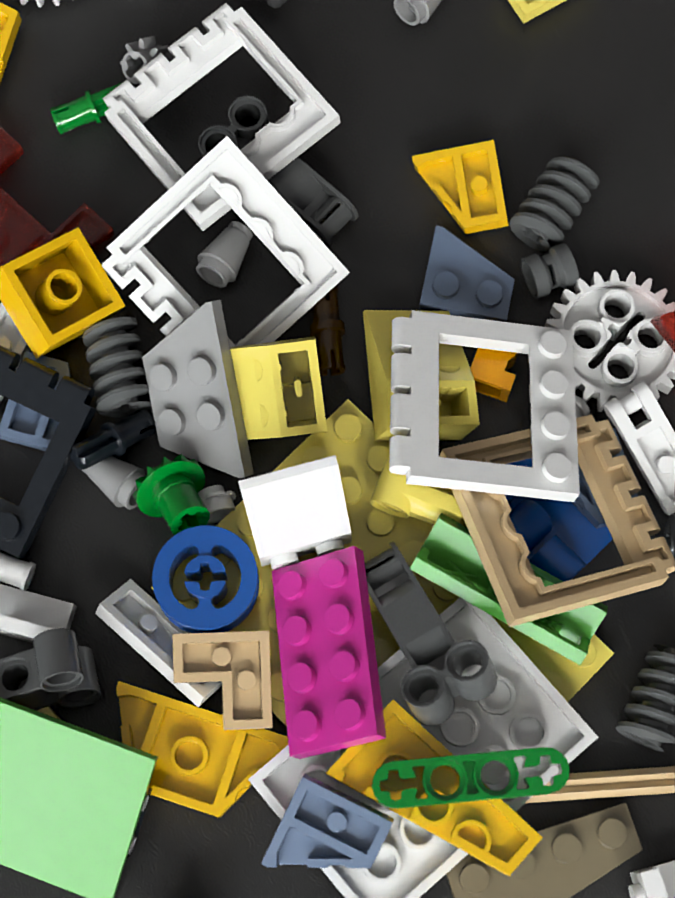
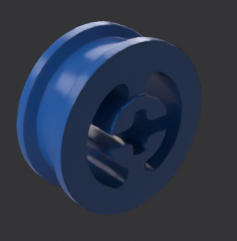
[152,525,259,633]

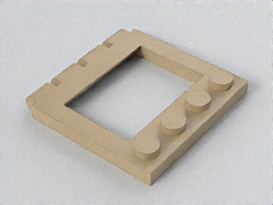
[439,414,675,627]

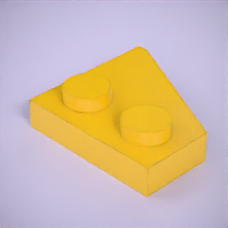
[412,140,509,234]

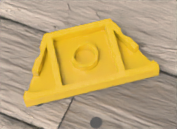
[116,681,289,818]

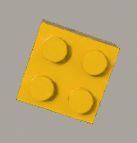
[0,227,125,359]

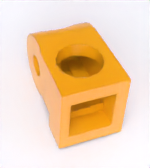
[470,348,518,402]

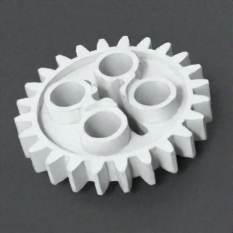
[545,270,675,412]

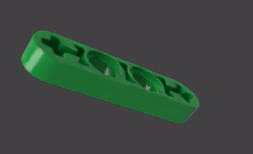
[372,747,570,809]

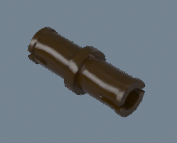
[310,285,346,376]

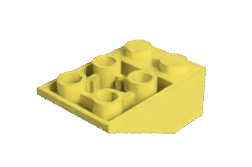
[363,310,480,441]
[230,337,327,440]

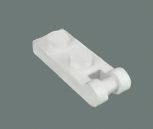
[603,381,675,516]

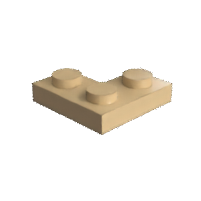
[172,631,272,730]

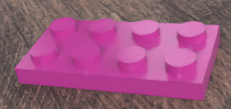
[272,546,386,759]

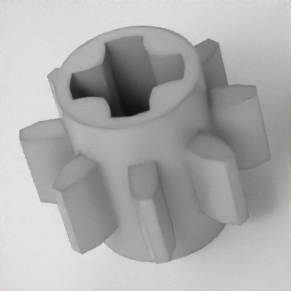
[120,36,173,85]

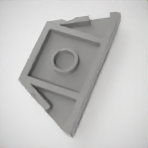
[142,300,254,478]

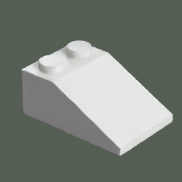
[238,455,351,570]

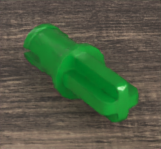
[50,82,123,134]

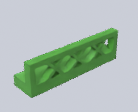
[410,513,608,666]

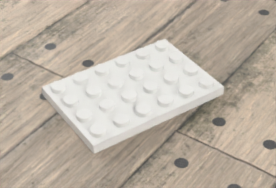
[248,598,598,898]

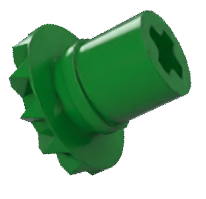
[132,454,210,535]

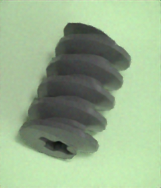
[509,155,600,253]
[82,317,152,418]
[616,644,675,752]

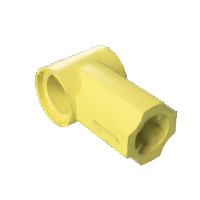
[370,458,462,525]

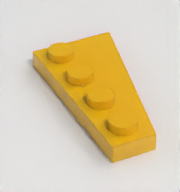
[326,700,543,876]

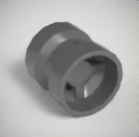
[520,243,579,299]

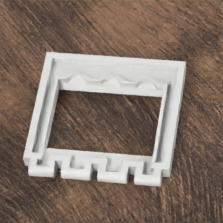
[103,3,341,231]
[101,136,350,347]
[389,310,580,502]

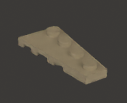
[446,803,643,898]

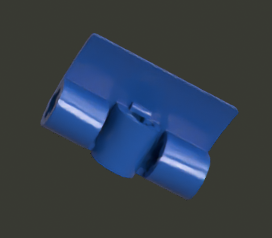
[505,458,613,582]

